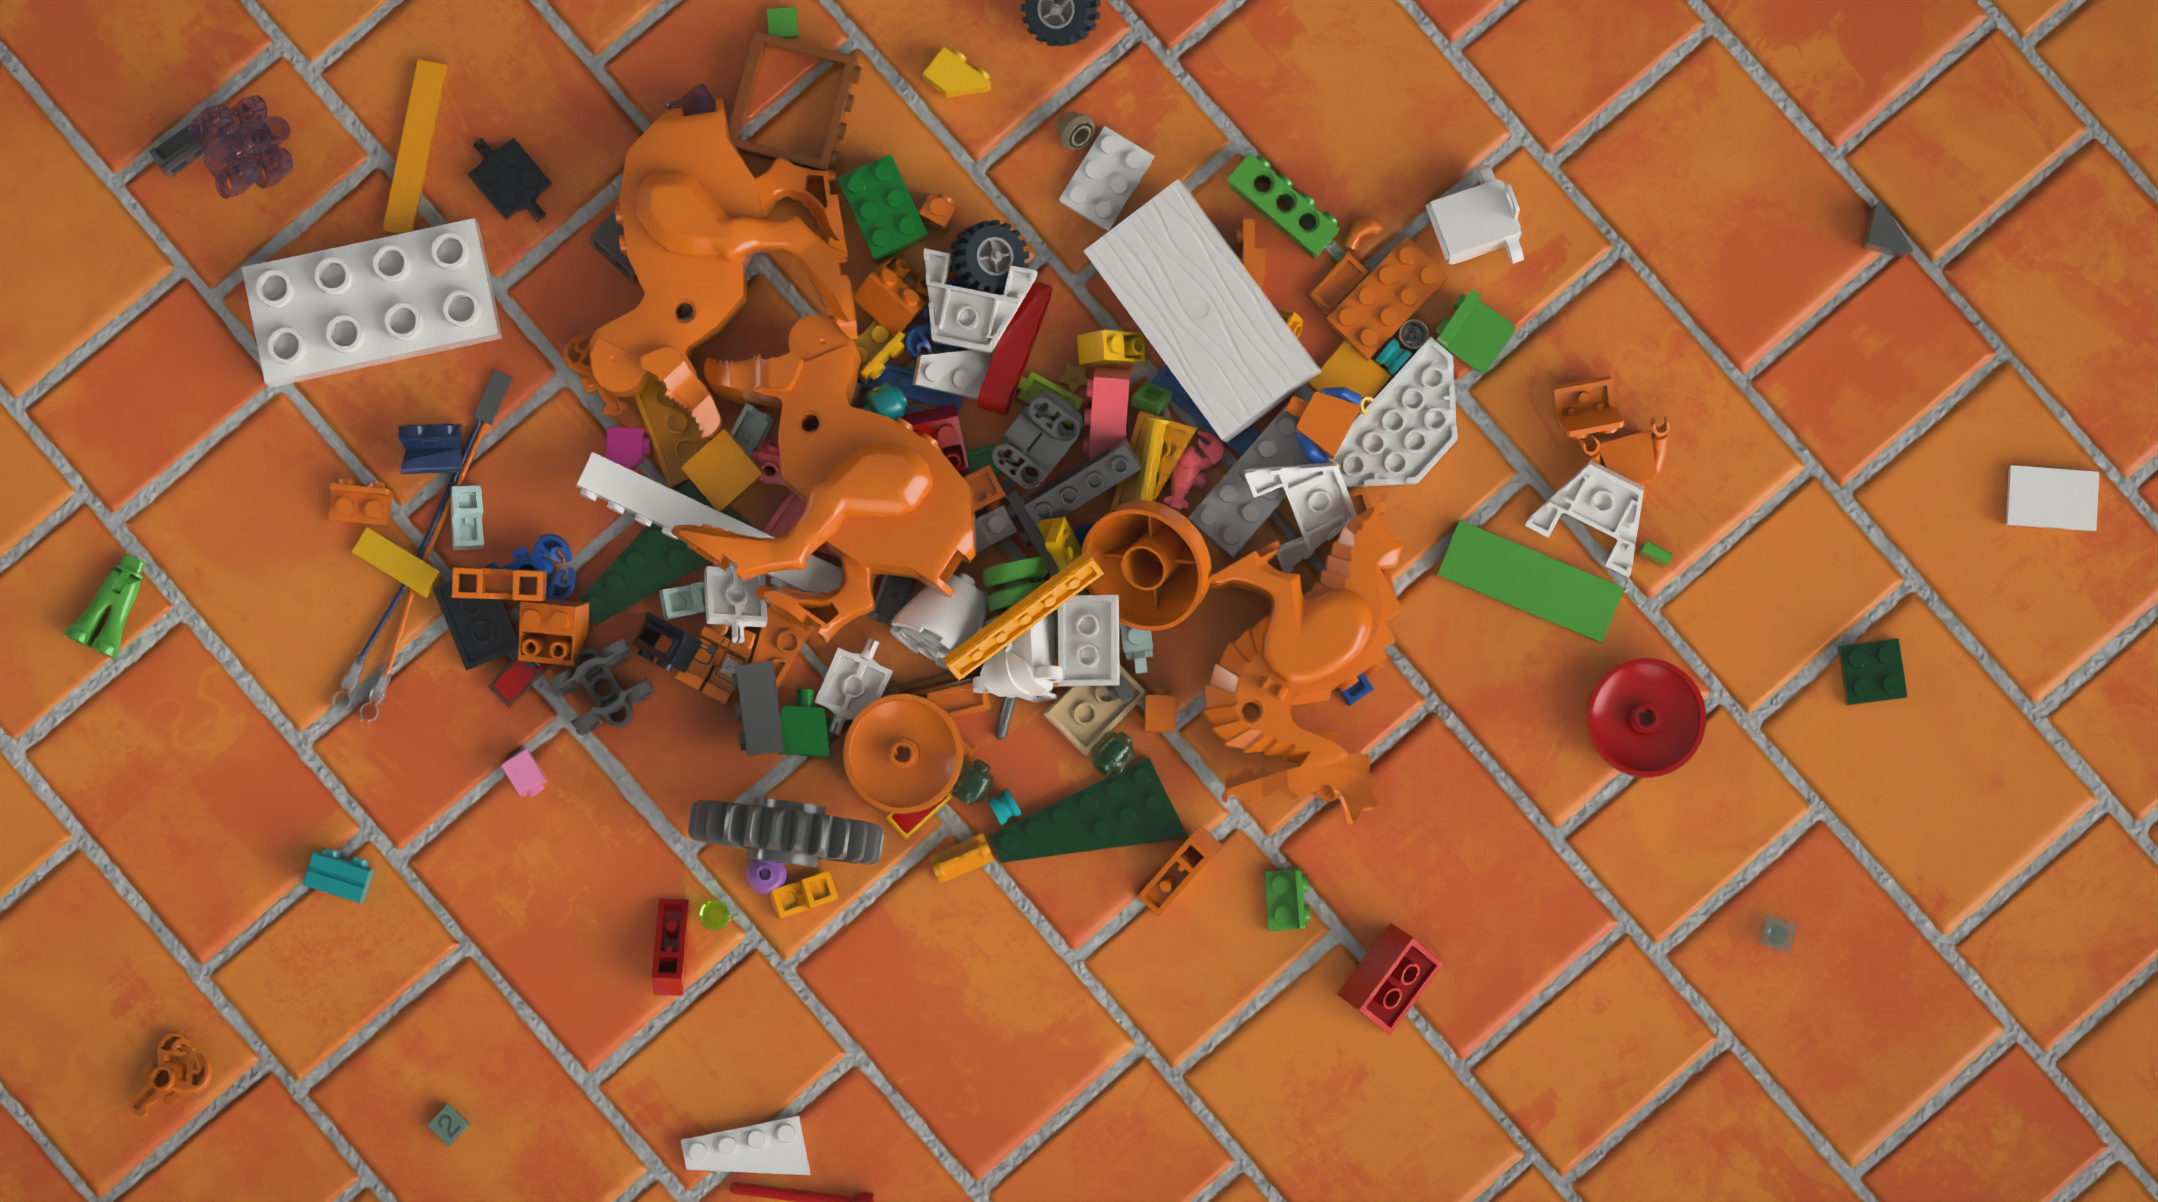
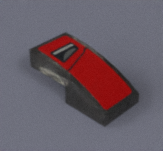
[488,657,554,708]

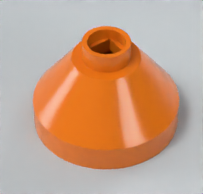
[1081,500,1212,631]

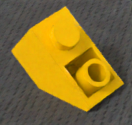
[923,46,991,98]
[1077,330,1146,366]

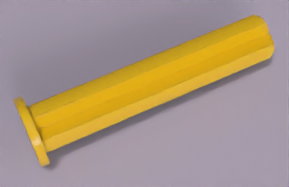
[1135,416,1170,501]

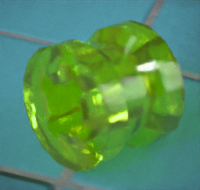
[699,900,731,930]

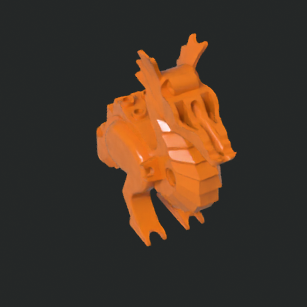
[1202,502,1403,824]

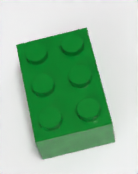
[837,154,929,264]

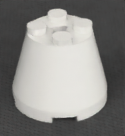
[890,573,989,671]

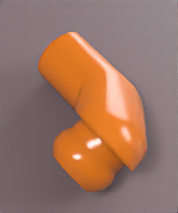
[1342,215,1383,251]

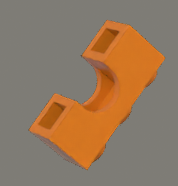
[452,567,547,601]

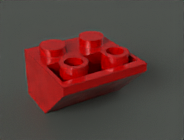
[901,404,969,473]

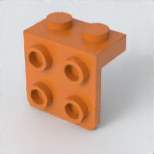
[1551,375,1624,439]

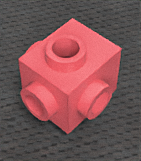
[751,439,787,486]

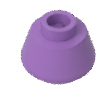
[746,859,787,895]

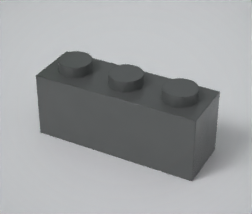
[732,661,785,756]

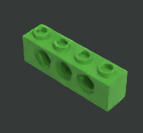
[1226,153,1340,260]

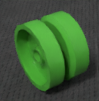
[981,557,1048,612]

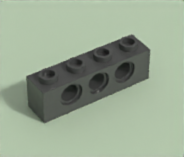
[1024,437,1141,531]

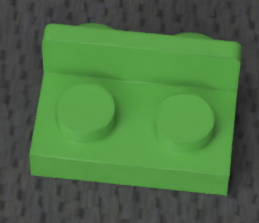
[1264,869,1311,931]

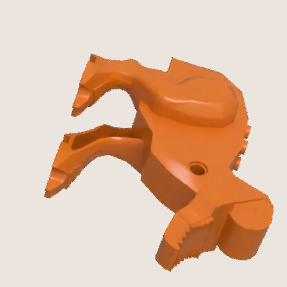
[589,98,858,441]
[670,315,976,643]

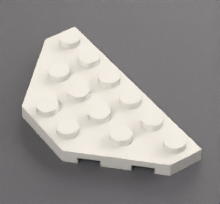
[1329,337,1458,488]

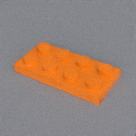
[1325,236,1449,361]

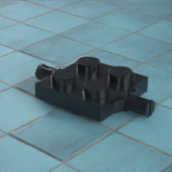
[468,138,552,222]

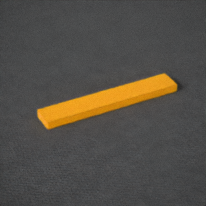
[382,59,448,235]
[942,551,1104,681]

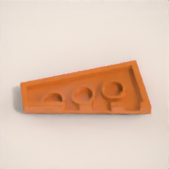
[750,586,814,688]

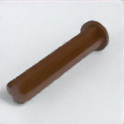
[893,666,982,696]

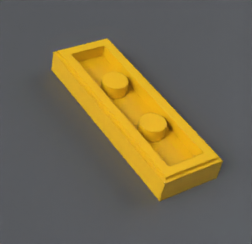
[352,527,442,598]

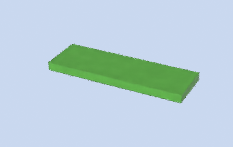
[1437,520,1624,643]

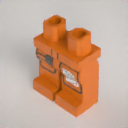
[675,624,757,705]

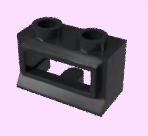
[632,611,703,673]

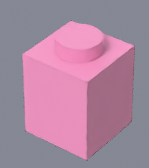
[501,749,549,798]

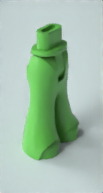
[63,554,146,659]

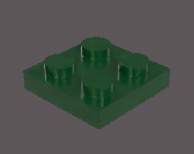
[1838,638,1907,706]

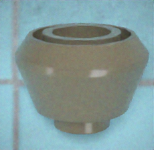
[1056,112,1095,150]

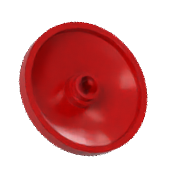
[1586,658,1706,778]

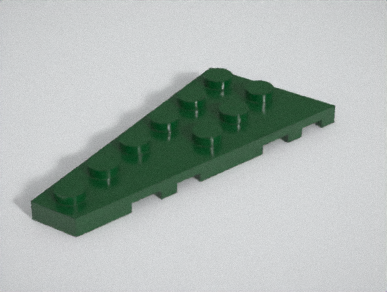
[579,478,755,625]
[988,757,1188,863]

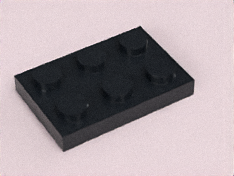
[433,565,519,671]

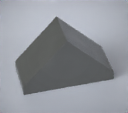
[1862,200,1913,258]

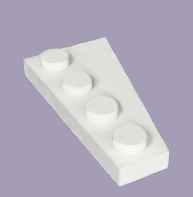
[681,1116,811,1175]

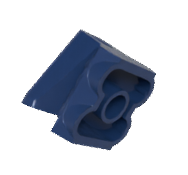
[399,424,462,474]

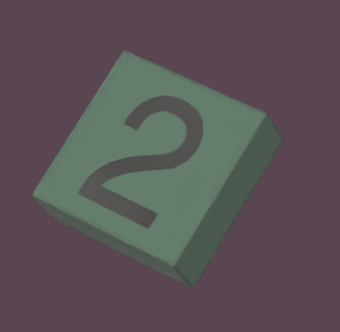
[427,1104,470,1146]

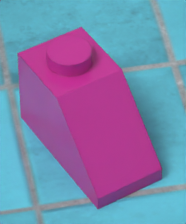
[606,427,650,471]

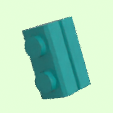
[303,847,375,904]

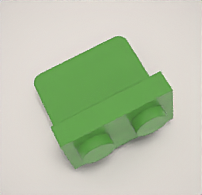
[1436,289,1515,373]

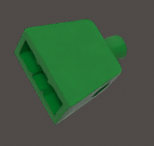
[773,689,831,758]

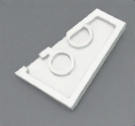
[912,347,996,400]

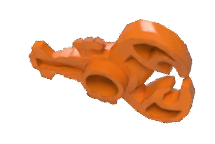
[563,332,627,417]
[128,1032,212,1117]

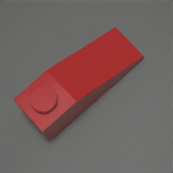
[652,899,689,996]

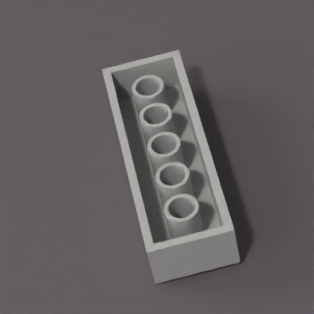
[1188,385,1314,560]

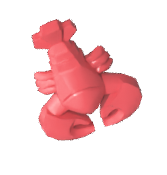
[1164,431,1225,512]

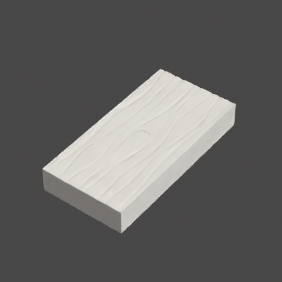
[1084,179,1322,443]

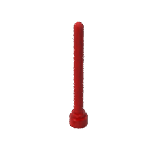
[730,1182,874,1202]

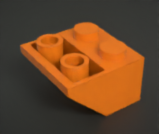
[853,254,929,336]
[518,598,589,666]

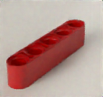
[977,281,1052,416]

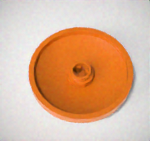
[843,694,963,814]

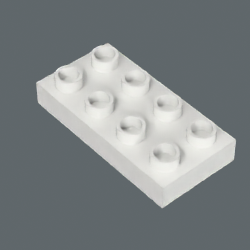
[242,218,503,387]

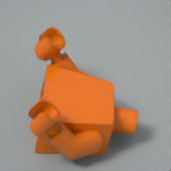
[1578,416,1670,501]

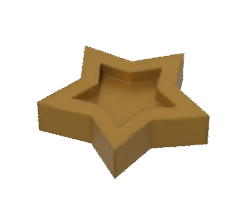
[1057,362,1088,394]

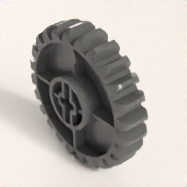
[688,797,884,868]

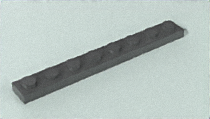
[1005,490,1133,705]

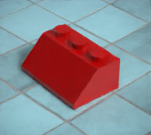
[1337,923,1444,1035]

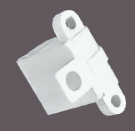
[1425,164,1524,264]
[972,613,1062,703]

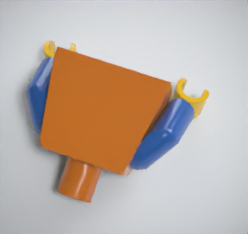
[1285,387,1374,469]

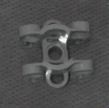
[992,389,1084,489]
[548,639,656,736]

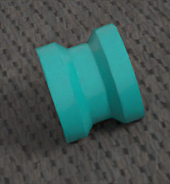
[1375,338,1412,376]
[987,788,1022,825]

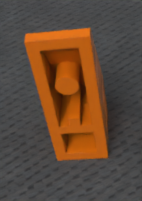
[1137,825,1222,916]

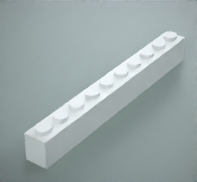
[576,452,844,593]

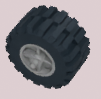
[1021,0,1101,46]
[949,220,1029,295]

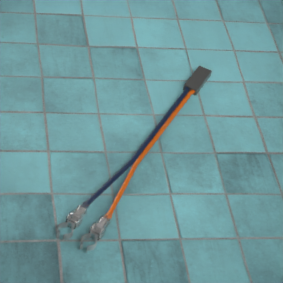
[333,370,513,725]

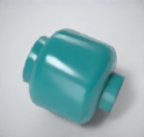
[861,383,908,421]

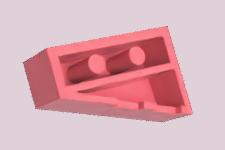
[1082,366,1130,459]

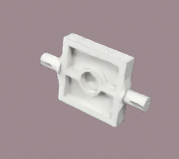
[704,565,768,643]
[815,638,893,736]

